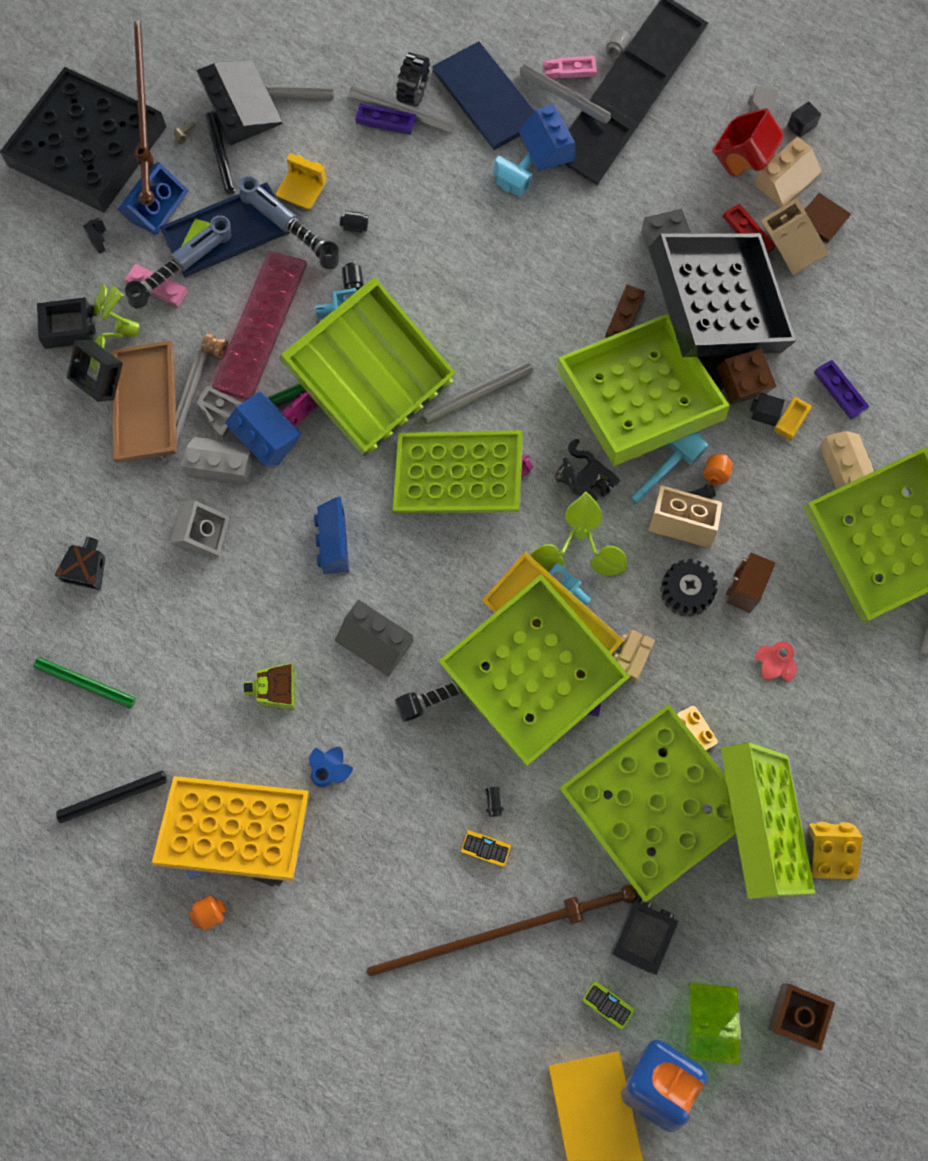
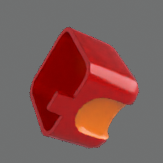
[712,108,784,177]

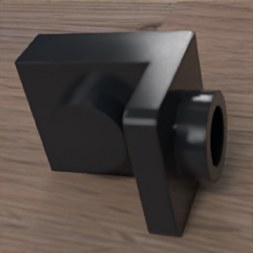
[83,217,106,254]

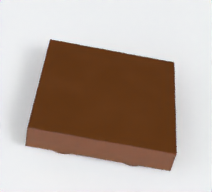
[804,193,851,244]

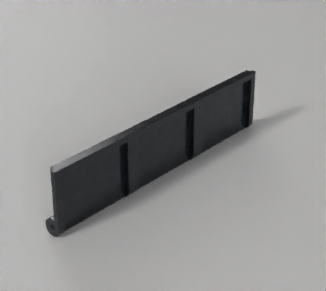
[558,0,708,185]

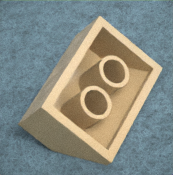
[754,136,821,207]
[819,431,874,489]
[648,485,722,548]

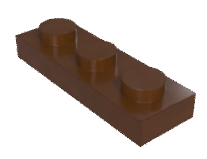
[605,285,645,338]

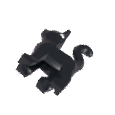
[554,439,620,501]

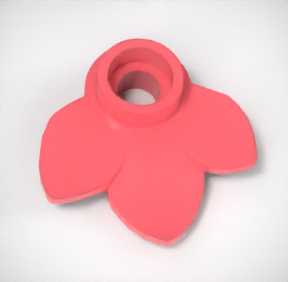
[754,641,796,682]

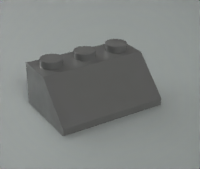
[335,599,413,677]

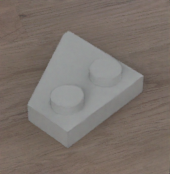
[197,386,242,439]

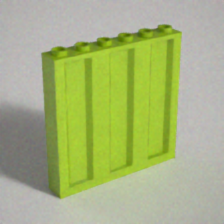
[279,277,456,455]

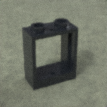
[37,297,96,349]
[67,340,123,402]
[610,899,679,975]

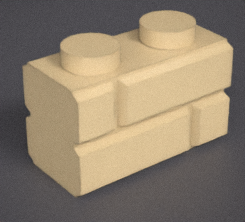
[614,630,655,683]

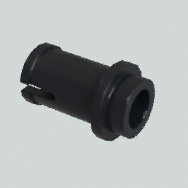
[687,484,716,499]
[485,787,504,817]

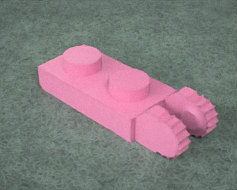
[543,56,597,80]

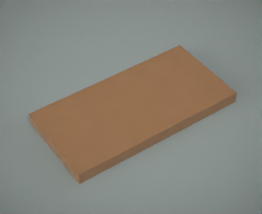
[112,340,177,463]

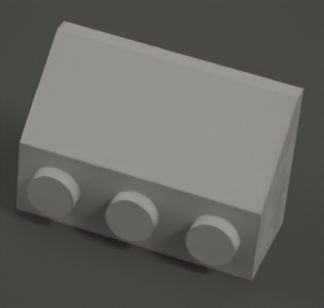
[181,437,254,485]

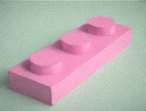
[125,264,188,307]

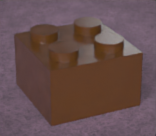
[716,348,776,405]
[725,552,776,613]
[767,983,835,1051]

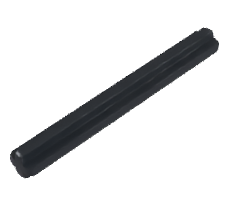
[205,111,235,194]
[56,771,167,823]

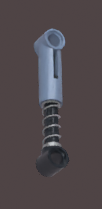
[239,176,339,269]
[125,215,232,309]
[395,664,490,722]

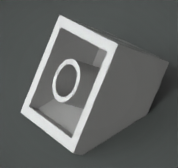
[170,500,230,556]

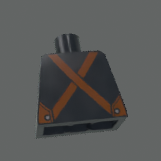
[55,537,105,590]

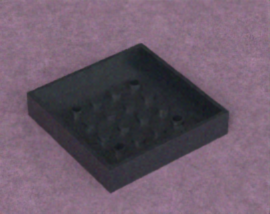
[0,67,167,213]
[648,234,797,358]

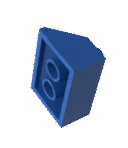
[519,104,575,172]
[117,162,189,235]
[225,392,302,466]
[314,497,349,574]

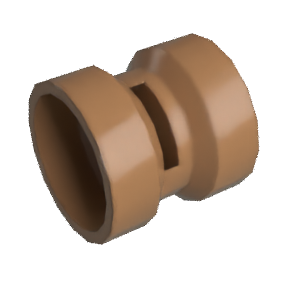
[201,333,229,359]

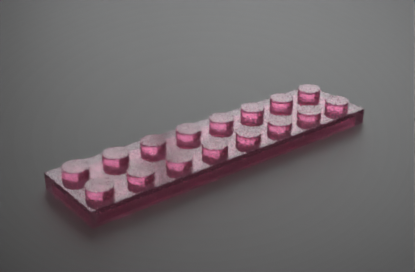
[212,250,307,400]

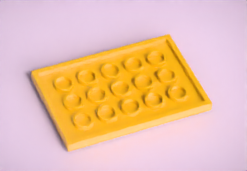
[152,776,309,881]

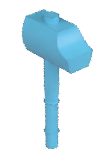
[493,153,533,197]
[631,431,709,504]

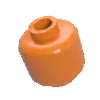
[703,453,733,486]
[189,895,226,931]

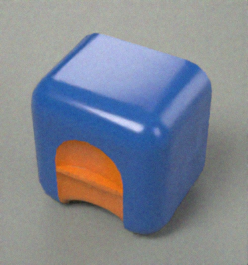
[621,1040,707,1132]

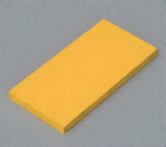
[481,552,624,679]
[548,1051,643,1161]

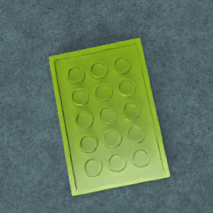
[392,430,523,514]

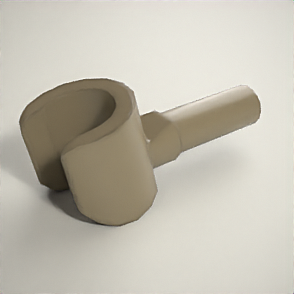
[174,122,196,145]

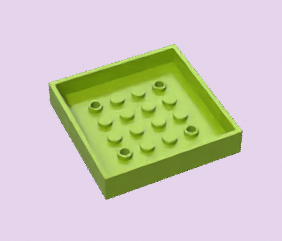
[558,314,730,466]
[802,446,928,622]
[438,574,630,767]
[559,704,736,903]
[721,742,815,899]

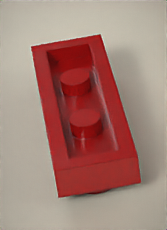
[723,203,775,254]

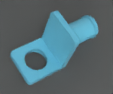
[316,288,357,319]
[549,563,591,606]

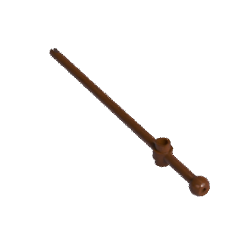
[134,20,155,206]
[366,884,638,976]

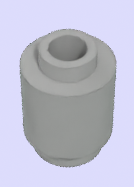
[606,29,630,59]

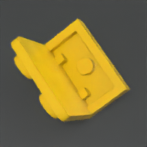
[276,153,327,210]
[663,706,718,754]
[808,822,863,879]

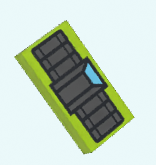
[581,980,635,1030]

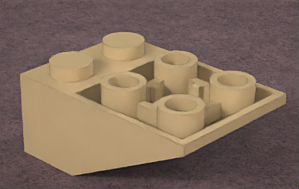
[761,198,829,276]

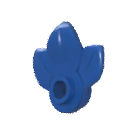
[309,746,353,787]

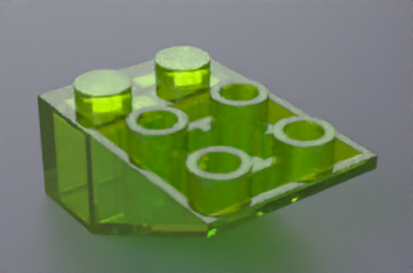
[686,982,741,1065]

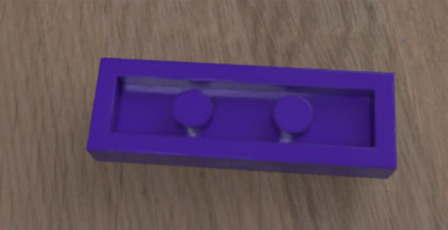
[355,103,416,135]
[814,360,870,420]

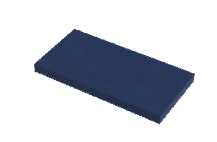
[432,41,534,150]
[160,182,290,278]

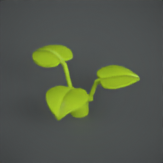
[90,284,139,372]
[530,492,628,576]

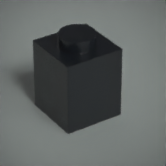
[787,101,821,138]
[750,393,785,426]

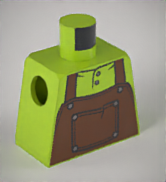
[244,663,295,710]

